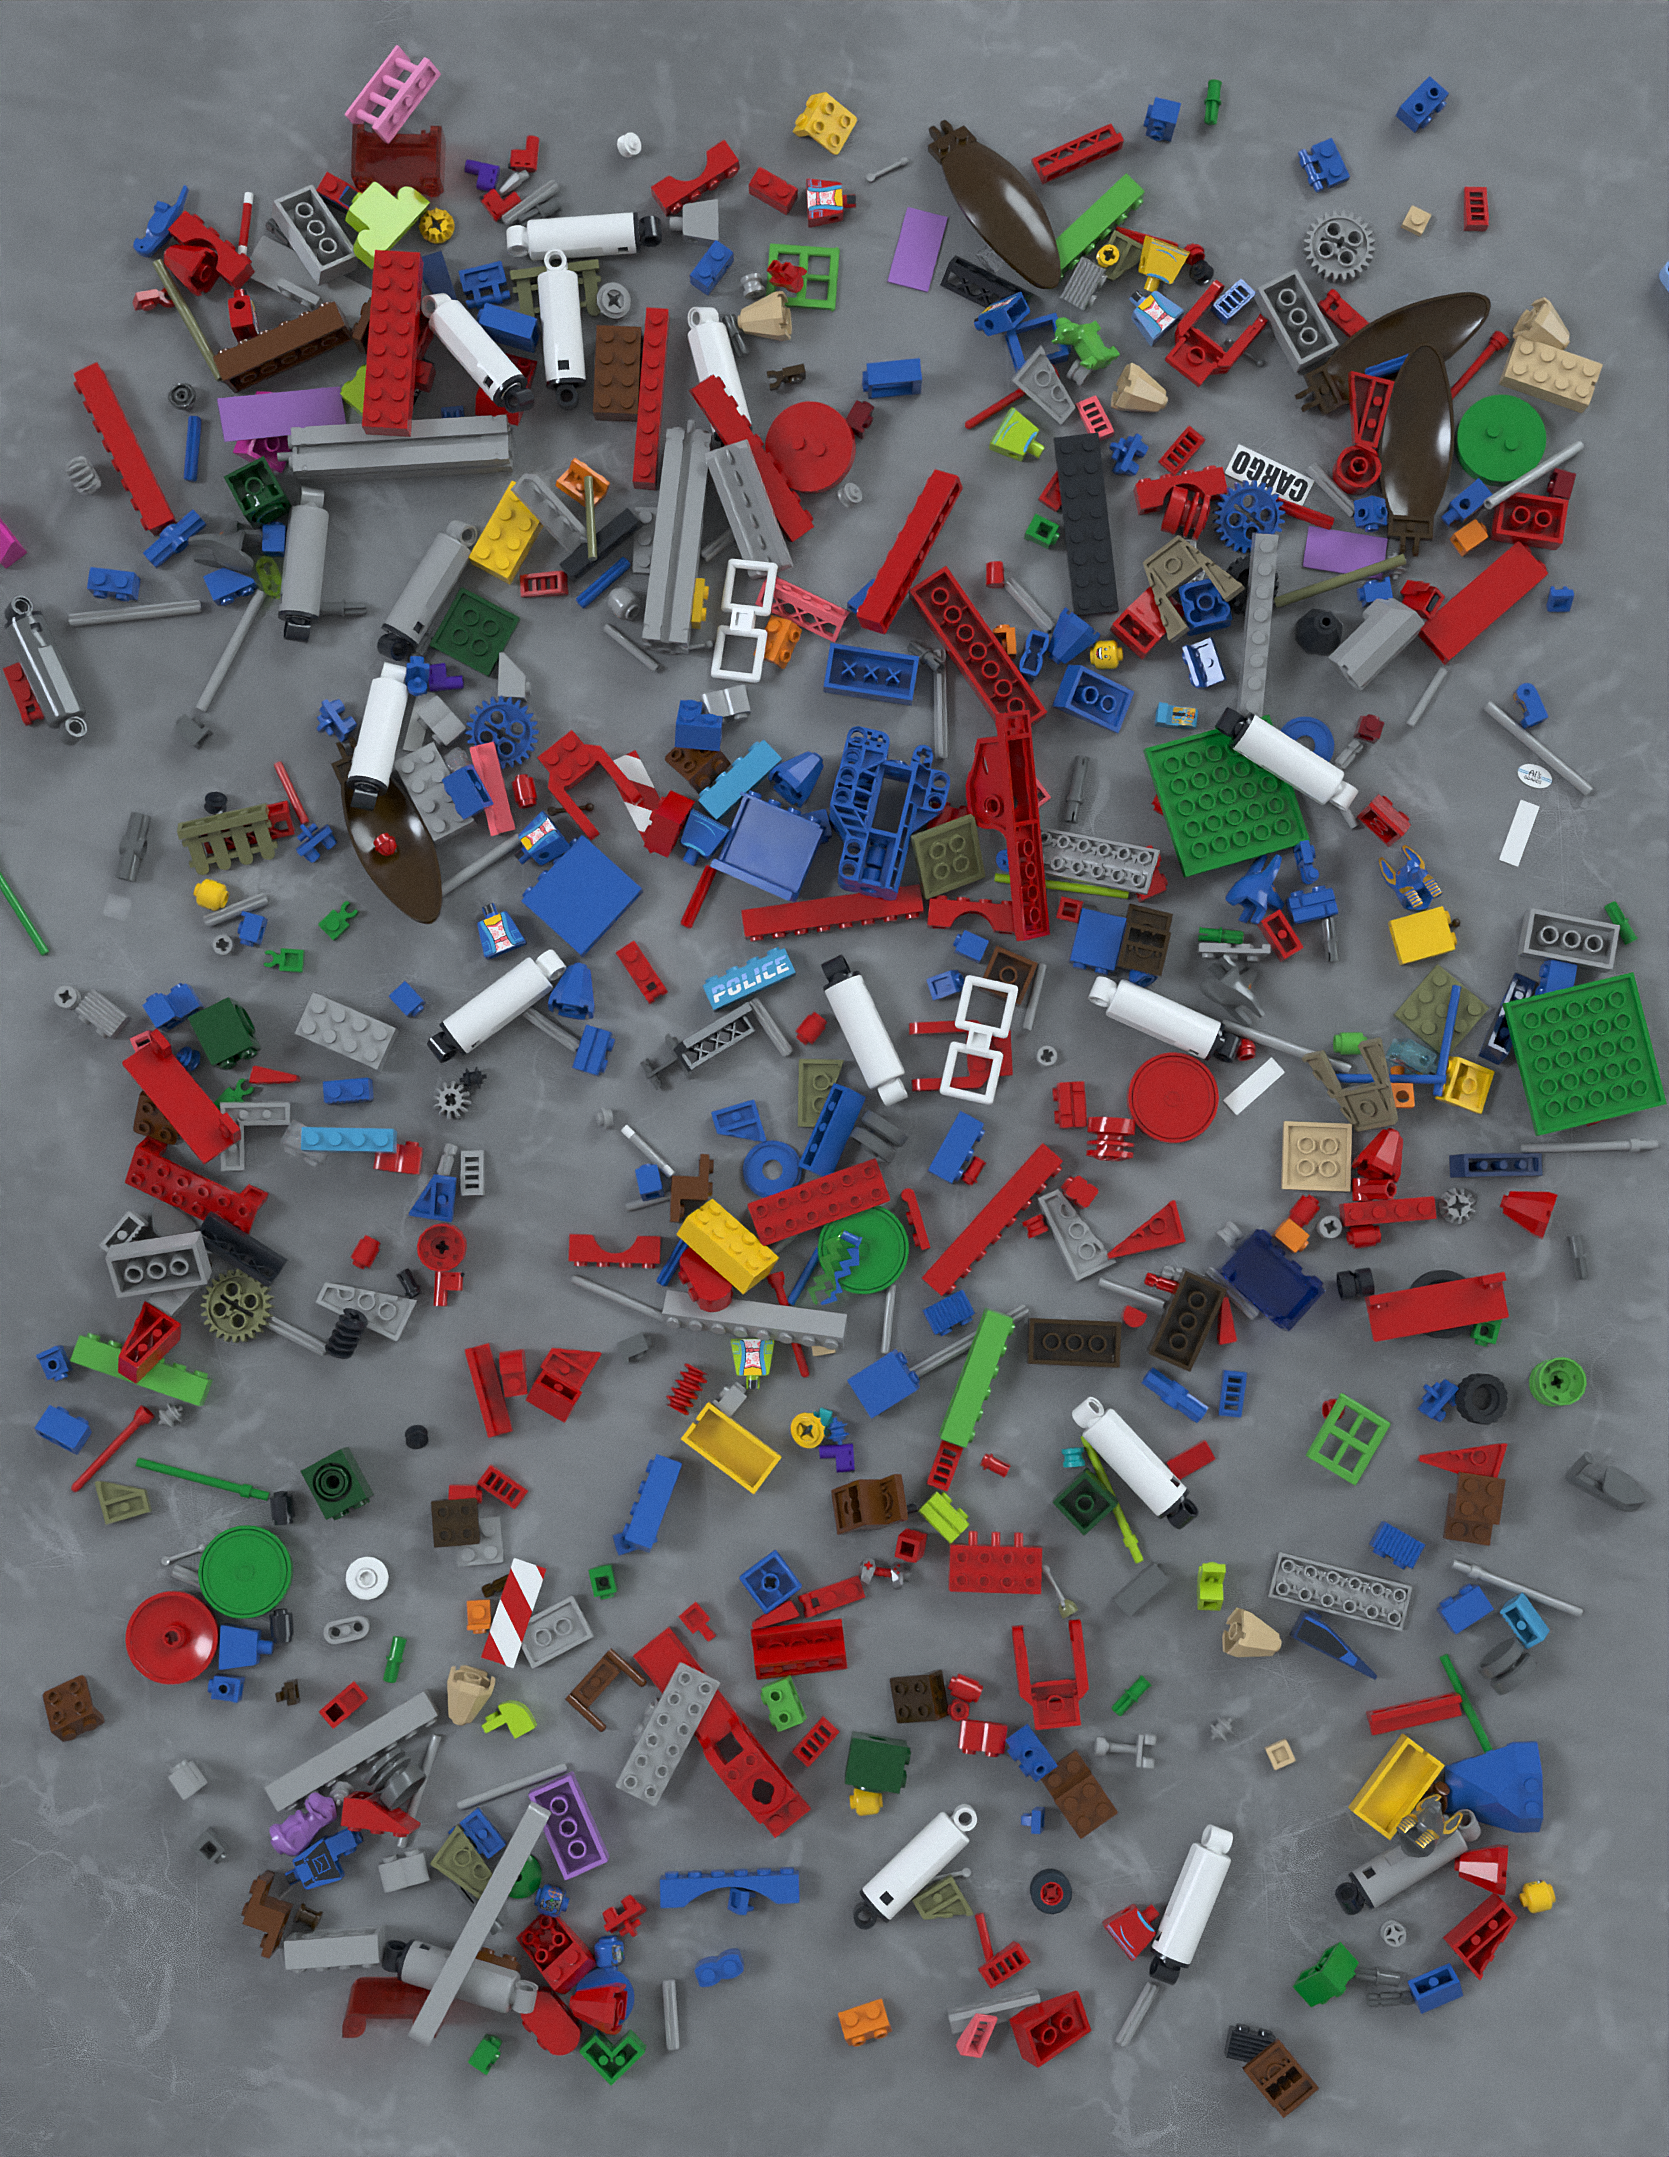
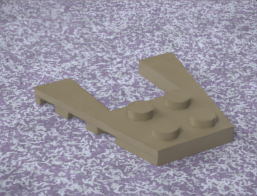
[1143,535,1245,643]
[1302,1037,1398,1132]

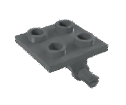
[640,1033,693,1090]

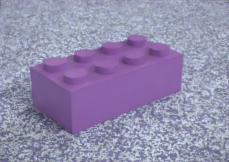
[528,1771,610,1881]

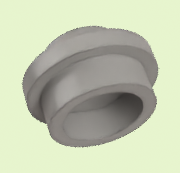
[596,1107,614,1130]

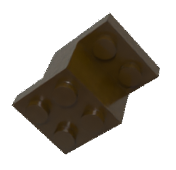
[1116,904,1173,977]

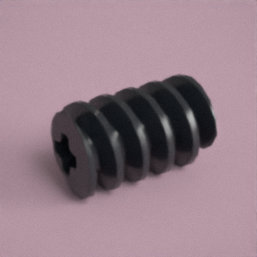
[325,1308,368,1359]

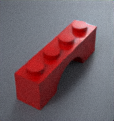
[651,139,740,217]
[168,210,255,290]
[1133,465,1228,515]
[927,895,1015,935]
[1339,1196,1436,1227]
[568,1234,662,1268]

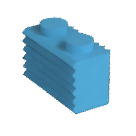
[1500,1592,1550,1649]

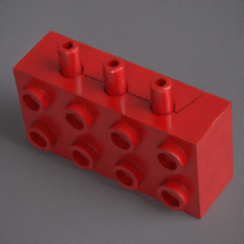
[948,1531,1042,1594]

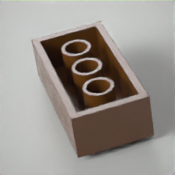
[593,325,643,422]

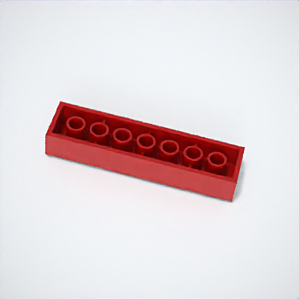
[362,250,424,437]
[908,566,1047,727]

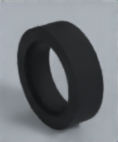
[1409,1270,1472,1339]

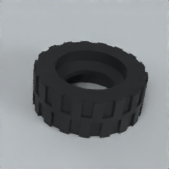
[1455,1373,1508,1425]

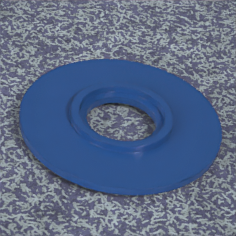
[1280,717,1334,762]
[743,1140,802,1198]
[575,1968,634,2028]

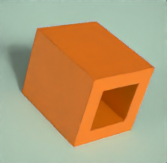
[1449,519,1489,557]
[1271,1218,1310,1253]

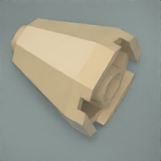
[738,291,792,341]
[1513,297,1570,350]
[1111,363,1168,413]
[1222,1607,1281,1657]
[447,1665,496,1726]

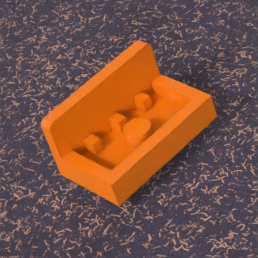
[555,458,610,508]
[753,615,802,669]
[838,1998,892,2047]

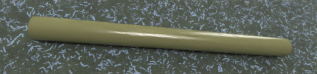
[152,259,222,382]
[1274,554,1406,608]

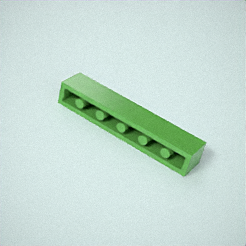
[1056,173,1145,283]
[938,1307,1015,1448]
[70,1332,213,1406]

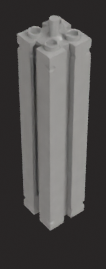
[277,415,513,484]
[642,420,713,655]

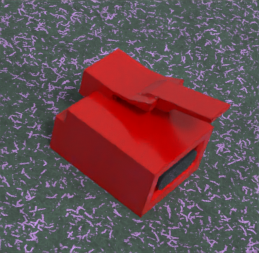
[1400,580,1445,620]

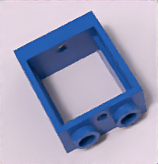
[1004,313,1071,373]
[862,358,922,399]

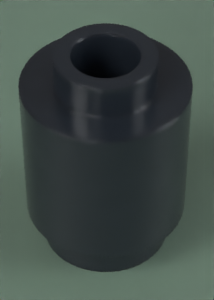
[270,1491,295,1525]
[269,1608,294,1643]

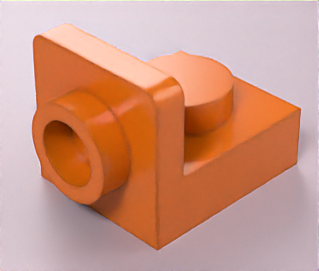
[992,624,1016,659]
[467,1599,492,1634]

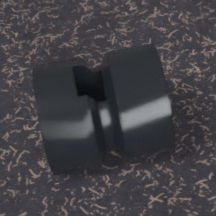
[1336,1267,1375,1301]

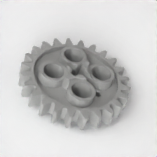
[1302,210,1375,283]

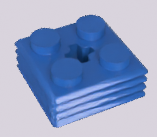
[739,1550,802,1614]

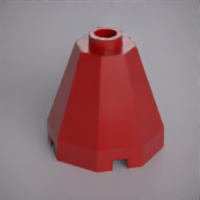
[164,244,220,296]
[1352,1128,1403,1184]
[1500,1191,1558,1239]
[1454,1844,1508,1895]
[569,1982,628,2035]

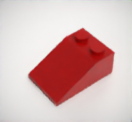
[1356,794,1411,847]
[1009,1990,1091,2068]

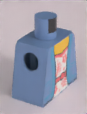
[1129,290,1184,347]

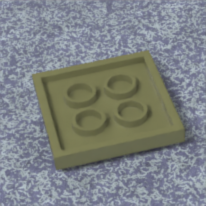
[910,814,986,899]
[1393,964,1489,1056]

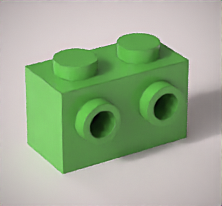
[760,1675,807,1732]

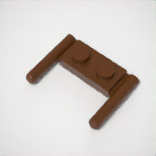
[565,1648,647,1732]

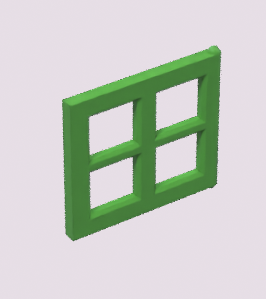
[766,243,840,312]
[1305,1393,1391,1486]

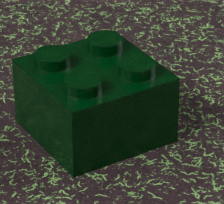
[1052,1467,1118,1536]

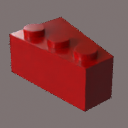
[1348,371,1395,449]
[118,1301,181,1384]
[1443,1893,1518,1980]

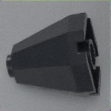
[1295,608,1343,656]

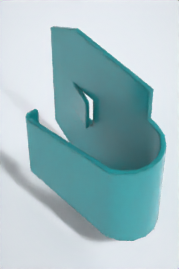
[809,1407,834,1437]

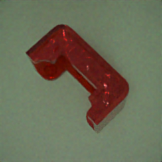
[351,124,446,197]

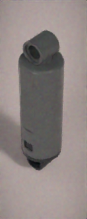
[4,595,87,746]

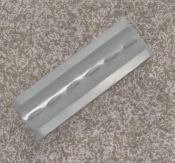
[705,439,793,580]
[1040,827,1160,895]
[1268,1552,1412,1631]

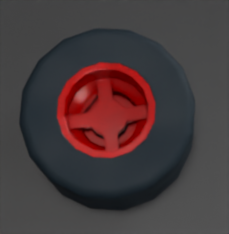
[1030,1869,1072,1914]

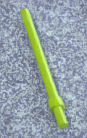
[994,873,1129,899]
[1080,1436,1144,1564]

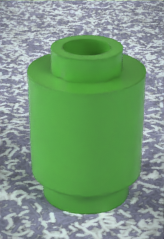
[1333,1032,1367,1055]

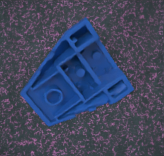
[1444,1741,1543,1833]

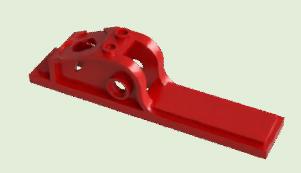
[965,710,1050,941]
[633,1626,811,1838]

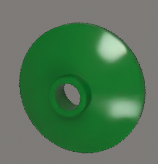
[508,1854,542,1899]

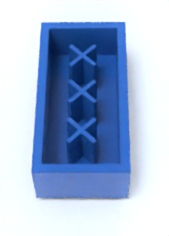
[823,643,919,706]

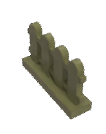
[510,259,601,317]
[177,803,278,875]

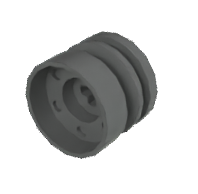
[364,1747,427,1811]

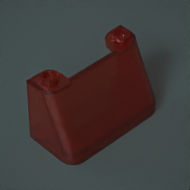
[342,1977,444,2038]

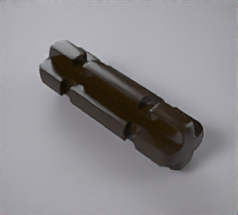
[481,1574,509,1598]

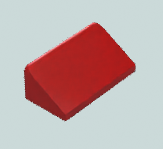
[1165,1439,1215,1480]

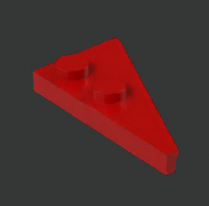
[1107,1200,1186,1260]
[1417,1443,1508,1478]

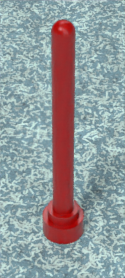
[1450,331,1509,400]
[965,363,1060,429]
[766,1271,810,1378]
[71,1405,155,1492]

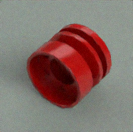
[1160,486,1211,541]
[1086,1117,1136,1162]
[417,1223,467,1272]

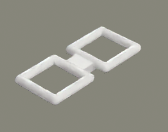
[711,559,778,683]
[940,975,1018,1105]

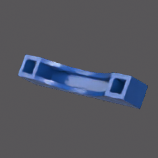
[660,1867,800,1908]

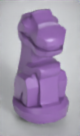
[269,1792,337,1857]

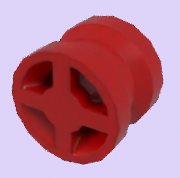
[1021,1213,1049,1239]

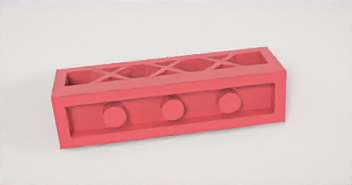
[755,576,850,643]
[469,741,516,836]

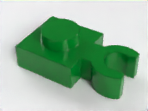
[318,901,359,941]
[264,948,305,973]
[214,1078,255,1109]

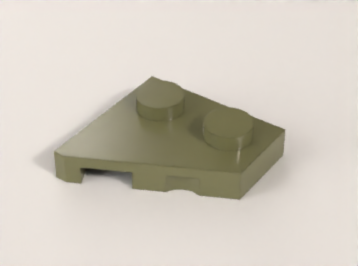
[1097,230,1143,282]
[94,1481,152,1524]
[912,1874,974,1920]

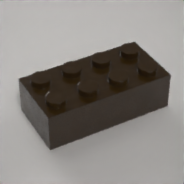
[1147,1267,1228,1372]
[1026,1318,1121,1368]

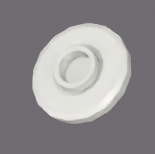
[345,1556,389,1600]

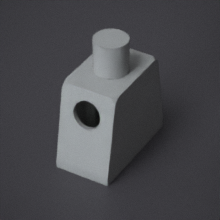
[670,199,719,247]

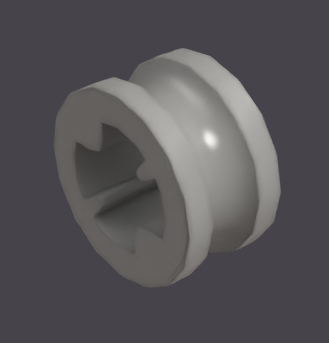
[213,935,235,955]
[1036,1046,1057,1068]

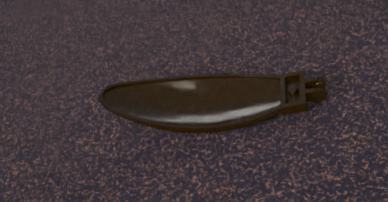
[928,119,1061,289]
[1294,292,1491,416]
[1378,341,1454,557]
[331,736,442,924]

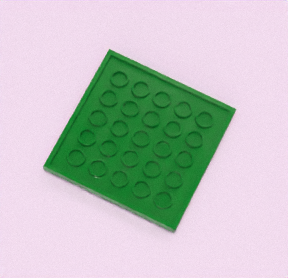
[1143,714,1310,878]
[1503,972,1667,1136]

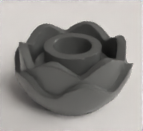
[168,383,196,410]

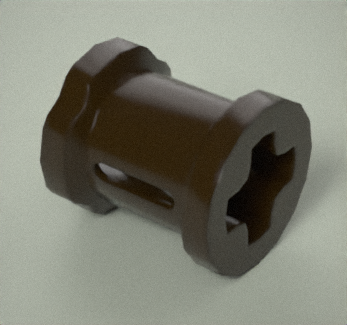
[293,1903,323,1931]

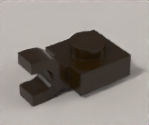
[766,363,806,391]
[275,1678,301,1706]

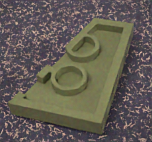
[798,1059,844,1127]
[430,1824,493,1899]

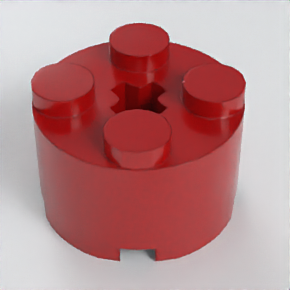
[1332,444,1382,495]

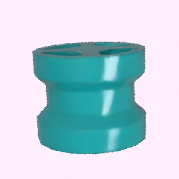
[1061,1447,1086,1468]

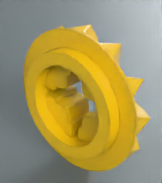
[419,208,455,244]
[791,1412,825,1448]

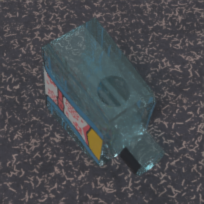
[1385,1038,1438,1075]

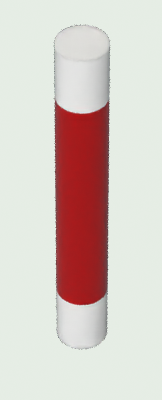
[238,192,254,255]

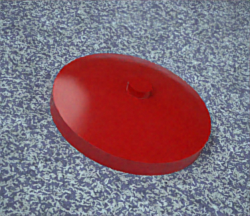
[125,1591,219,1684]

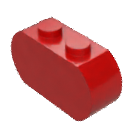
[678,1247,733,1312]
[520,1986,582,2056]

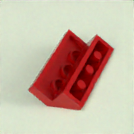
[750,1618,848,1680]

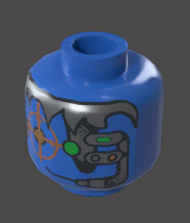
[534,1884,570,1918]
[594,1935,625,1972]

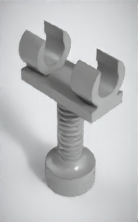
[1094,1733,1156,1768]

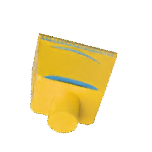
[1138,235,1190,292]

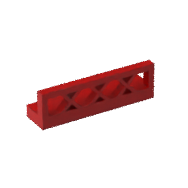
[1031,123,1124,185]
[201,800,295,854]
[464,1343,513,1438]
[1366,1692,1462,1735]

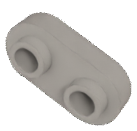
[323,1615,370,1644]

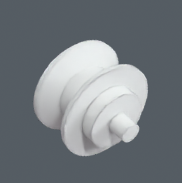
[617,132,641,158]

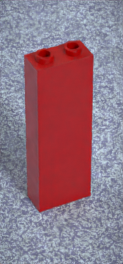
[1417,541,1549,665]

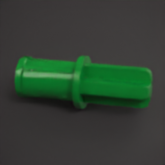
[1204,79,1222,126]
[1604,901,1638,945]
[1198,927,1244,944]
[383,1636,407,1683]
[1111,1675,1152,1716]

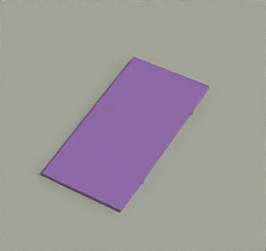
[887,207,948,293]
[1302,526,1388,580]

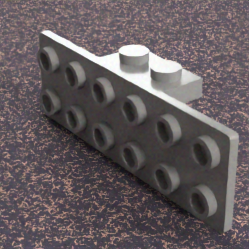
[250,236,372,330]
[615,1662,720,1806]

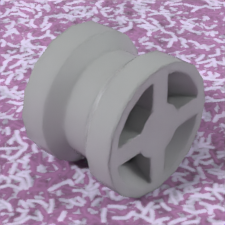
[740,273,766,299]
[1066,359,1092,387]
[54,986,81,1010]
[1316,1216,1342,1239]
[1216,1220,1244,1249]
[1380,1920,1406,1947]

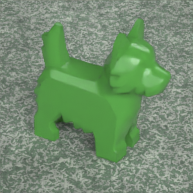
[1051,317,1120,370]

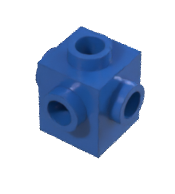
[1354,496,1388,532]

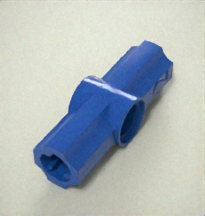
[143,509,207,569]
[1141,1367,1208,1423]

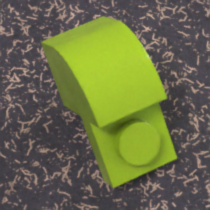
[1197,1562,1226,1611]
[481,1700,538,1739]

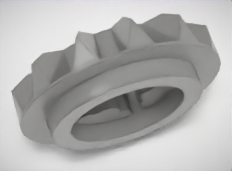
[596,282,631,319]
[1439,1188,1476,1224]

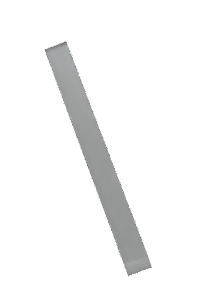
[407,1801,552,2047]

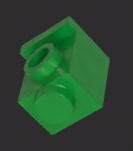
[1024,513,1060,549]
[1469,1319,1502,1347]
[588,1563,618,1600]
[468,2033,503,2076]

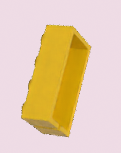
[468,481,543,585]
[676,1198,779,1294]
[681,1401,782,1494]
[1348,1733,1445,1840]

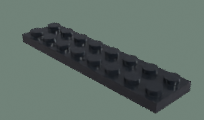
[1053,433,1119,616]

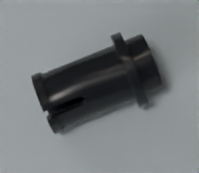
[396,1268,422,1299]

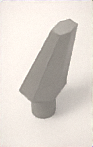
[498,170,529,197]

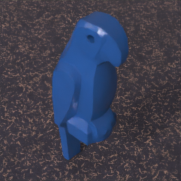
[133,185,189,258]

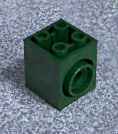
[224,456,292,530]
[188,997,261,1071]
[300,1446,374,1521]
[844,1731,911,1794]

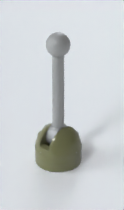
[1042,1565,1079,1619]

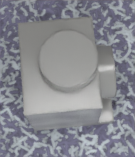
[713,1381,747,1418]

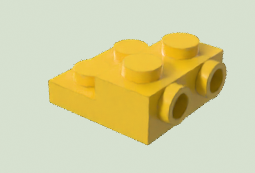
[1435,1056,1495,1114]

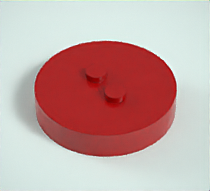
[765,401,856,494]
[1126,1052,1219,1144]

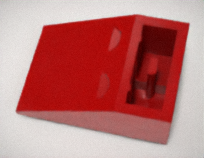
[475,353,538,426]
[1110,587,1185,660]
[341,1790,421,1837]
[516,1914,596,1995]

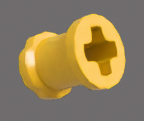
[1096,244,1119,268]

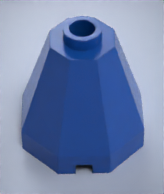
[1047,607,1102,665]
[768,751,824,808]
[548,963,595,1020]

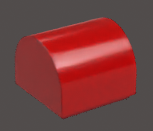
[986,561,1004,588]
[1056,896,1083,923]
[1121,1305,1147,1327]

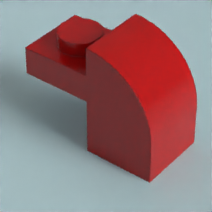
[499,1348,528,1397]
[318,1681,369,1729]

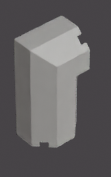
[1328,598,1425,692]

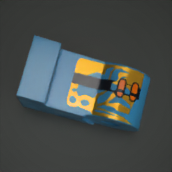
[1155,702,1198,729]

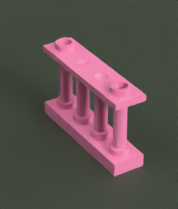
[344,45,441,144]

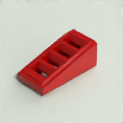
[1464,186,1489,231]
[1158,426,1205,476]
[520,570,568,598]
[249,1065,301,1085]
[1216,1297,1237,1345]
[926,1440,963,1492]
[477,1464,528,1510]
[752,1598,800,1629]
[792,1716,840,1768]
[978,1941,1031,1989]

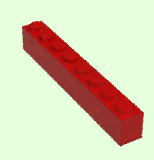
[633,307,670,490]
[73,362,177,536]
[689,374,814,542]
[856,469,963,635]
[741,884,924,942]
[921,1143,1063,1296]

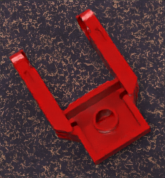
[1164,279,1269,388]
[537,730,644,841]
[909,1020,1013,1092]
[1012,1619,1089,1730]

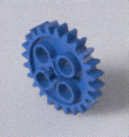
[1212,480,1285,554]
[466,695,539,769]

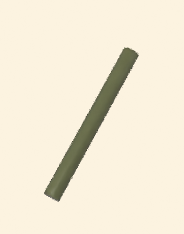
[584,476,597,561]

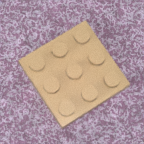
[1281,1121,1352,1192]

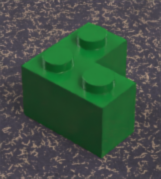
[1292,1942,1359,2007]
[579,2029,646,2086]

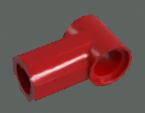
[1352,1178,1397,1202]

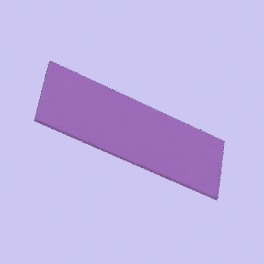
[217,386,346,442]

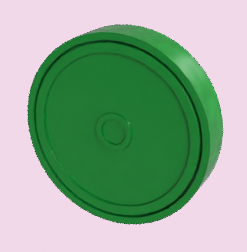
[1454,394,1546,487]
[817,1206,909,1294]
[198,1525,293,1619]

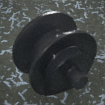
[1189,260,1214,286]
[204,792,228,815]
[459,1066,487,1090]
[405,1425,429,1449]

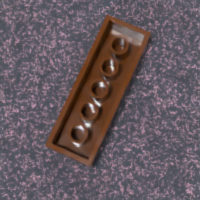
[213,301,353,393]

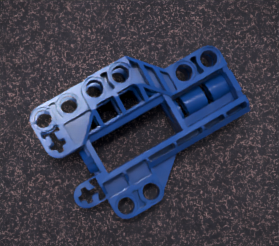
[829,726,950,901]

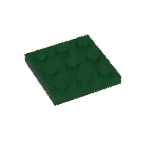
[429,587,521,678]

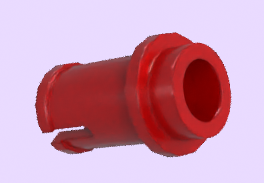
[961,1156,987,1186]
[980,1453,1011,1478]

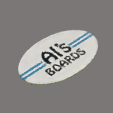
[1518,764,1552,788]

